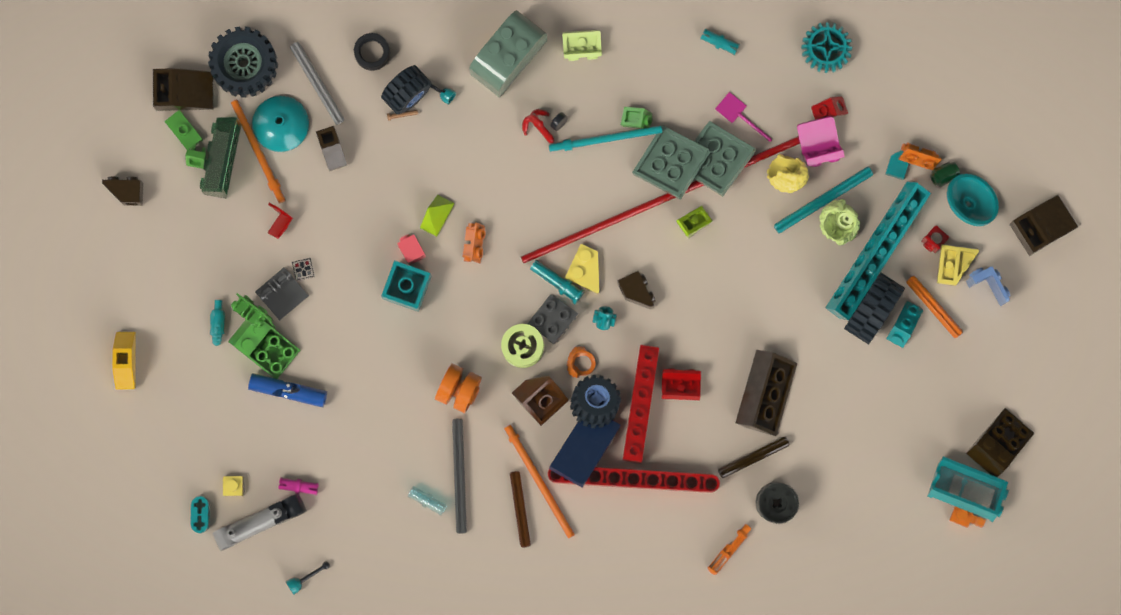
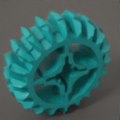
[801,22,853,73]

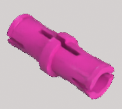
[278,477,319,495]

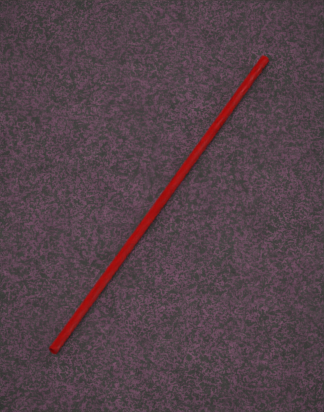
[521,136,800,264]

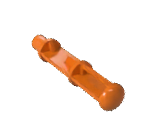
[708,524,751,575]

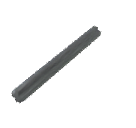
[452,419,467,534]

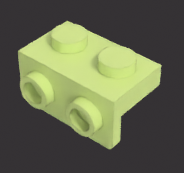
[562,30,602,61]

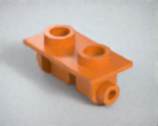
[899,143,942,170]
[462,222,486,264]

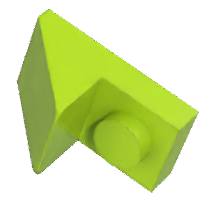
[676,206,712,239]

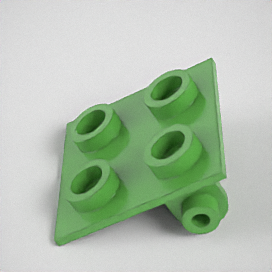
[231,293,276,329]

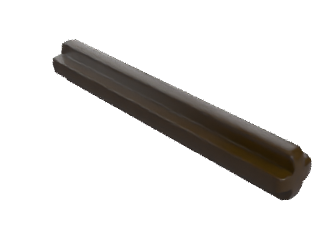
[718,437,790,478]

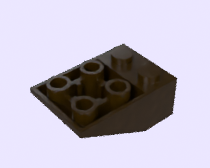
[153,68,213,111]
[1009,195,1078,257]
[966,408,1034,477]

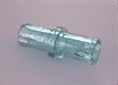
[408,486,447,516]

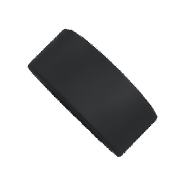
[354,33,390,71]

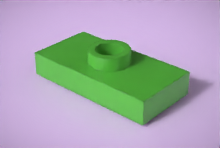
[164,110,203,150]

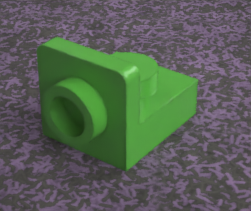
[621,107,653,129]

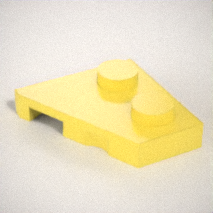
[565,244,599,294]
[937,245,979,286]

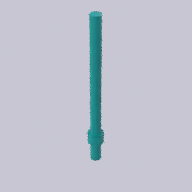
[549,126,662,152]

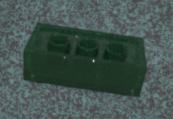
[200,117,241,199]

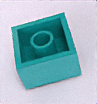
[381,260,432,312]

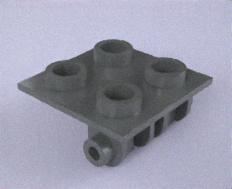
[255,267,309,321]
[528,294,578,344]

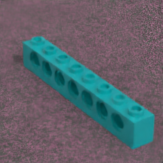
[825,182,931,321]

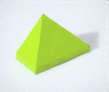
[420,195,455,237]

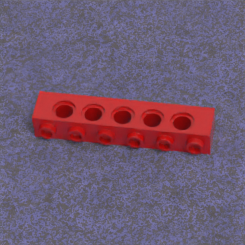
[622,345,659,464]

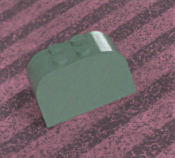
[469,10,547,98]

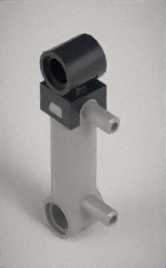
[212,493,307,551]

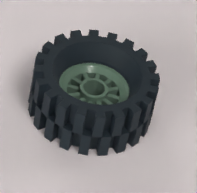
[208,26,278,98]
[844,272,905,345]

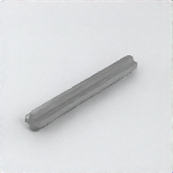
[290,42,344,125]

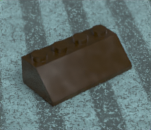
[735,350,797,436]

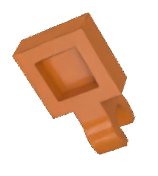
[949,506,986,528]

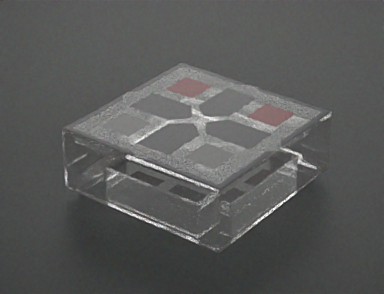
[292,258,315,281]

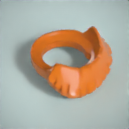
[567,346,596,378]

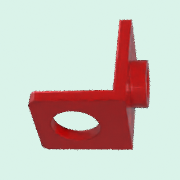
[811,96,848,120]
[268,203,293,239]
[921,226,949,254]

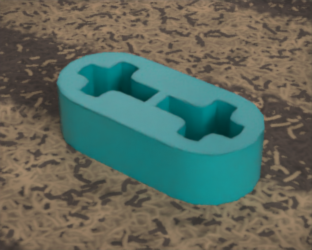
[191,496,210,534]

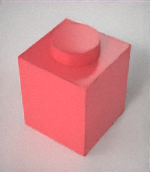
[397,234,426,266]

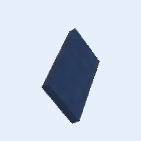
[549,420,621,488]

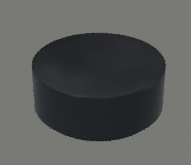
[550,112,568,131]

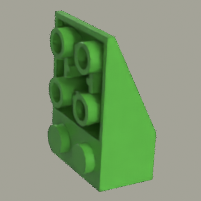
[228,320,300,379]

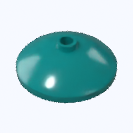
[252,96,309,152]
[947,174,999,226]

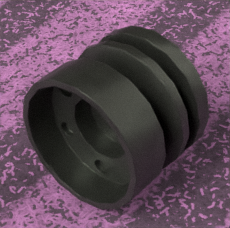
[755,482,799,524]

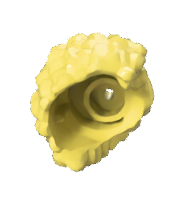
[767,154,809,193]

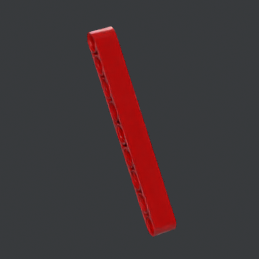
[548,467,720,493]

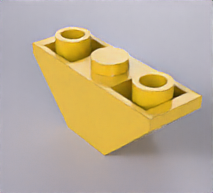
[112,332,136,390]

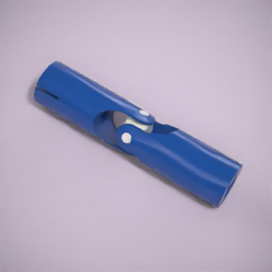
[248,373,327,408]

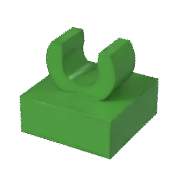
[185,145,207,169]

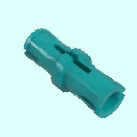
[700,28,740,55]

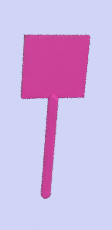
[715,92,772,142]

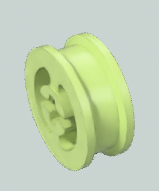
[501,324,544,368]

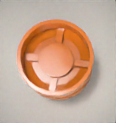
[435,363,482,414]

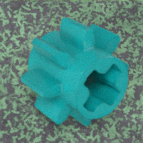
[592,306,617,330]

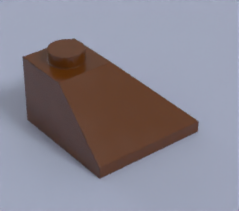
[512,376,569,426]

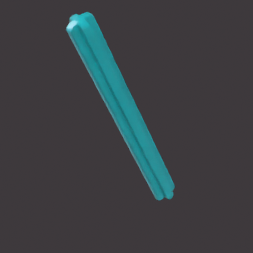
[774,167,873,233]

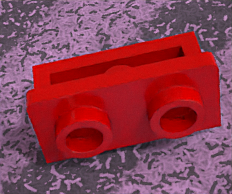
[661,368,701,401]

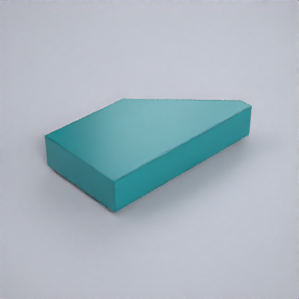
[885,150,909,180]

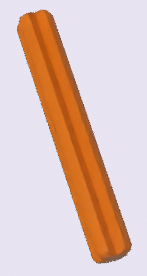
[906,275,963,338]

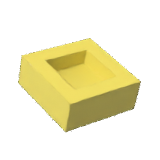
[223,476,243,496]

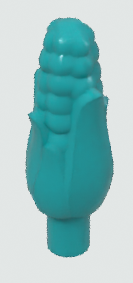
[210,300,225,346]

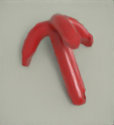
[522,109,555,144]

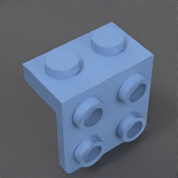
[966,266,1010,306]

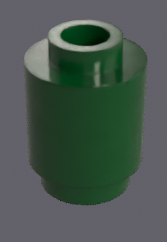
[930,162,960,187]

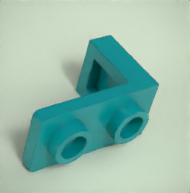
[886,301,923,348]

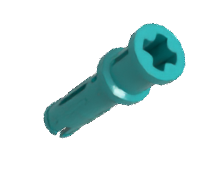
[530,260,585,304]

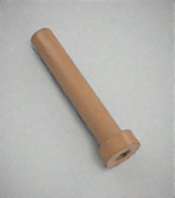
[387,110,418,121]

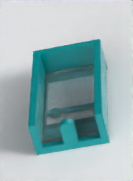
[927,456,1009,522]

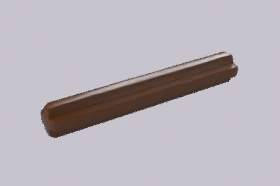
[510,471,531,548]

